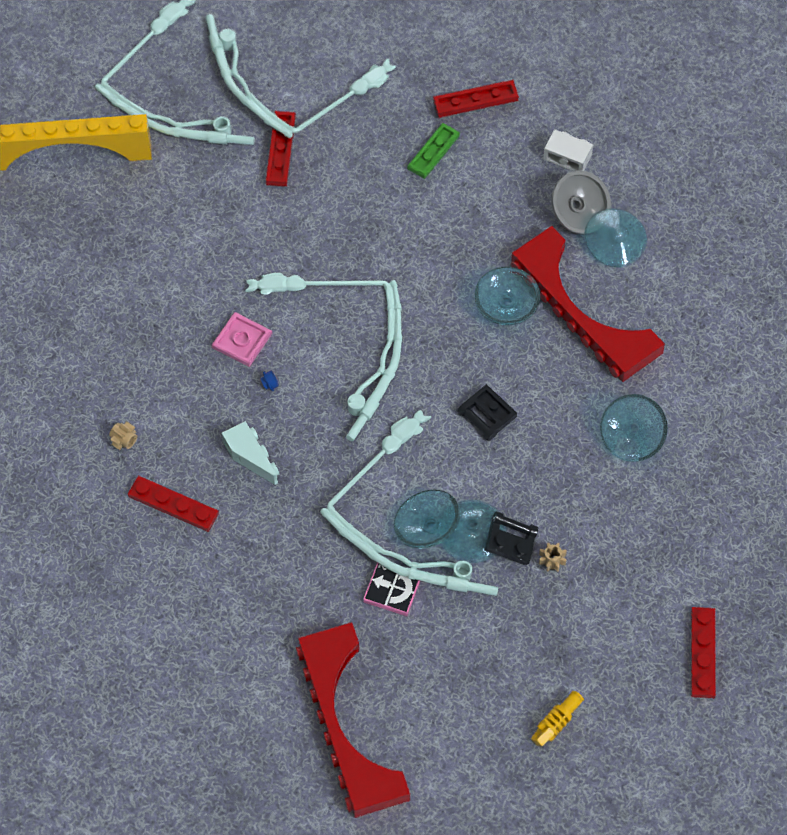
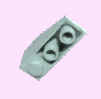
[222,421,279,485]

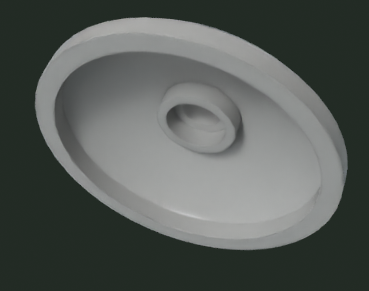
[551,171,611,235]

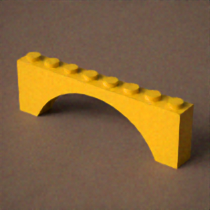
[0,114,152,171]

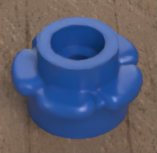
[260,370,279,391]

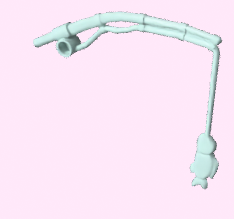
[95,0,255,145]
[205,14,396,138]
[245,272,402,442]
[320,410,498,596]

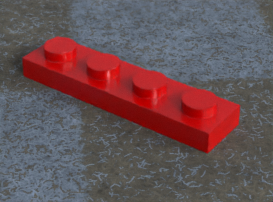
[433,80,519,118]
[266,111,296,187]
[128,475,219,532]
[691,607,716,698]

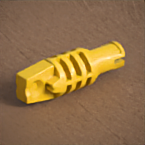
[531,691,584,746]

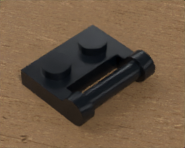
[457,384,517,441]
[485,511,538,565]

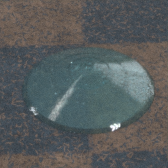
[585,209,647,267]

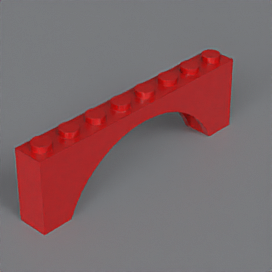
[511,226,665,382]
[296,622,410,818]

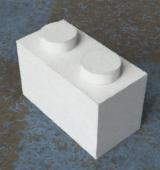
[543,129,593,171]

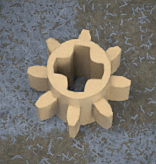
[109,421,137,450]
[539,542,567,572]

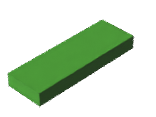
[407,123,460,179]

